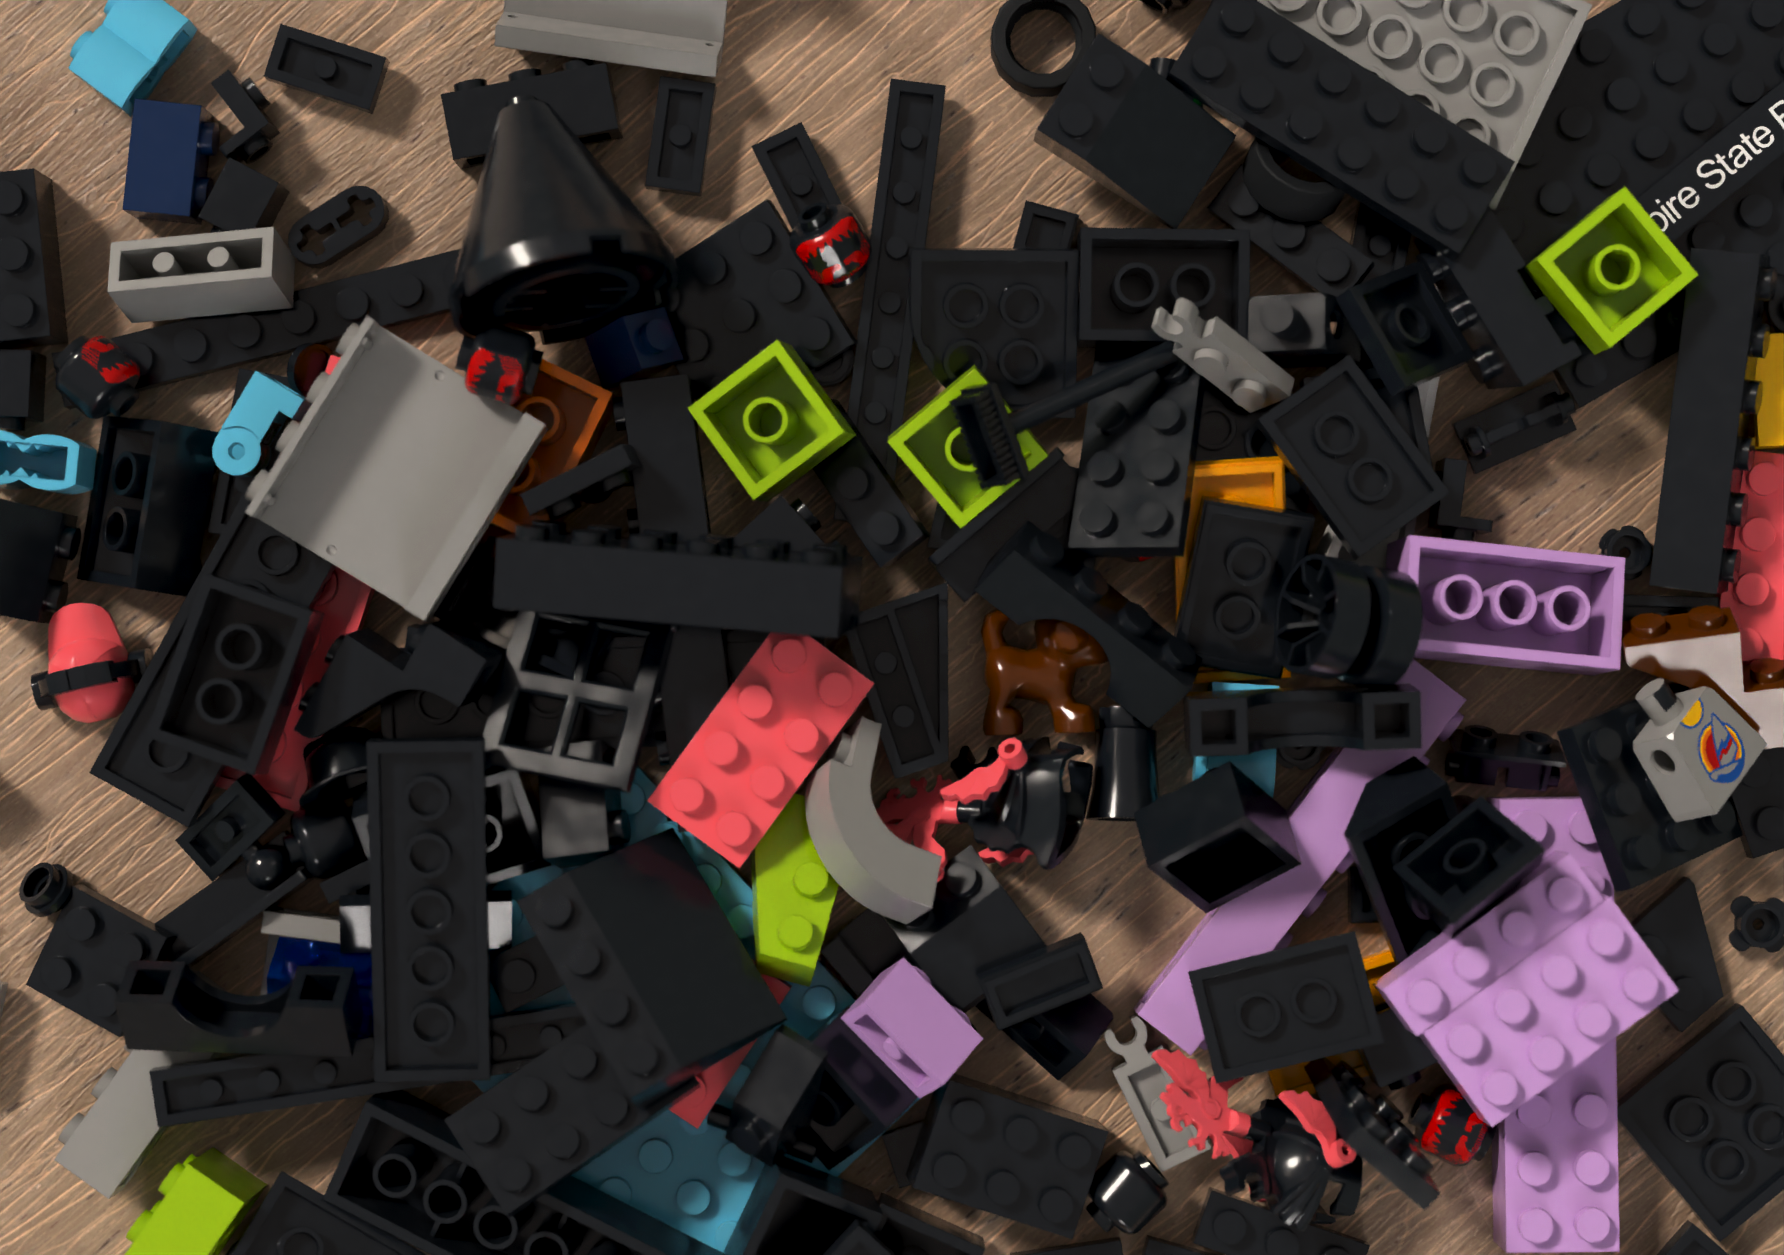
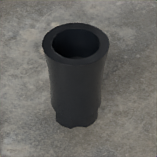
[1086,706,1160,822]

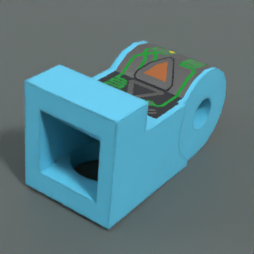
[212,370,312,477]

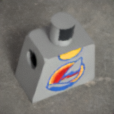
[1633,678,1767,822]

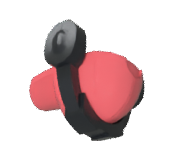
[31,602,154,723]

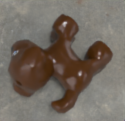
[981,609,1109,735]

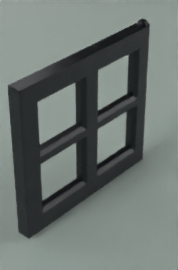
[482,610,679,793]

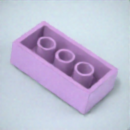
[1386,535,1625,676]
[1419,894,1679,1127]

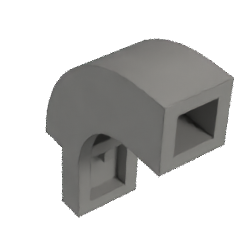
[805,717,942,925]

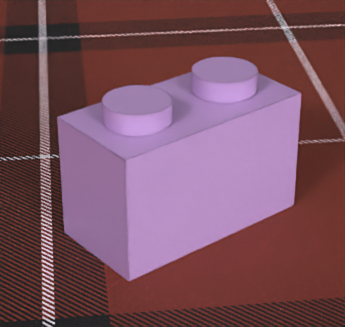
[841,957,983,1099]

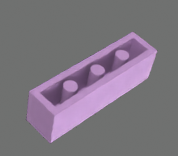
[1372,850,1604,1037]

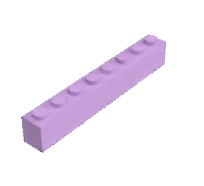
[1133,659,1466,1055]

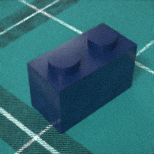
[123,99,220,225]

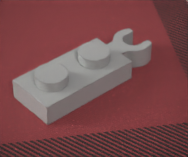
[1151,297,1295,413]
[1103,1014,1212,1172]

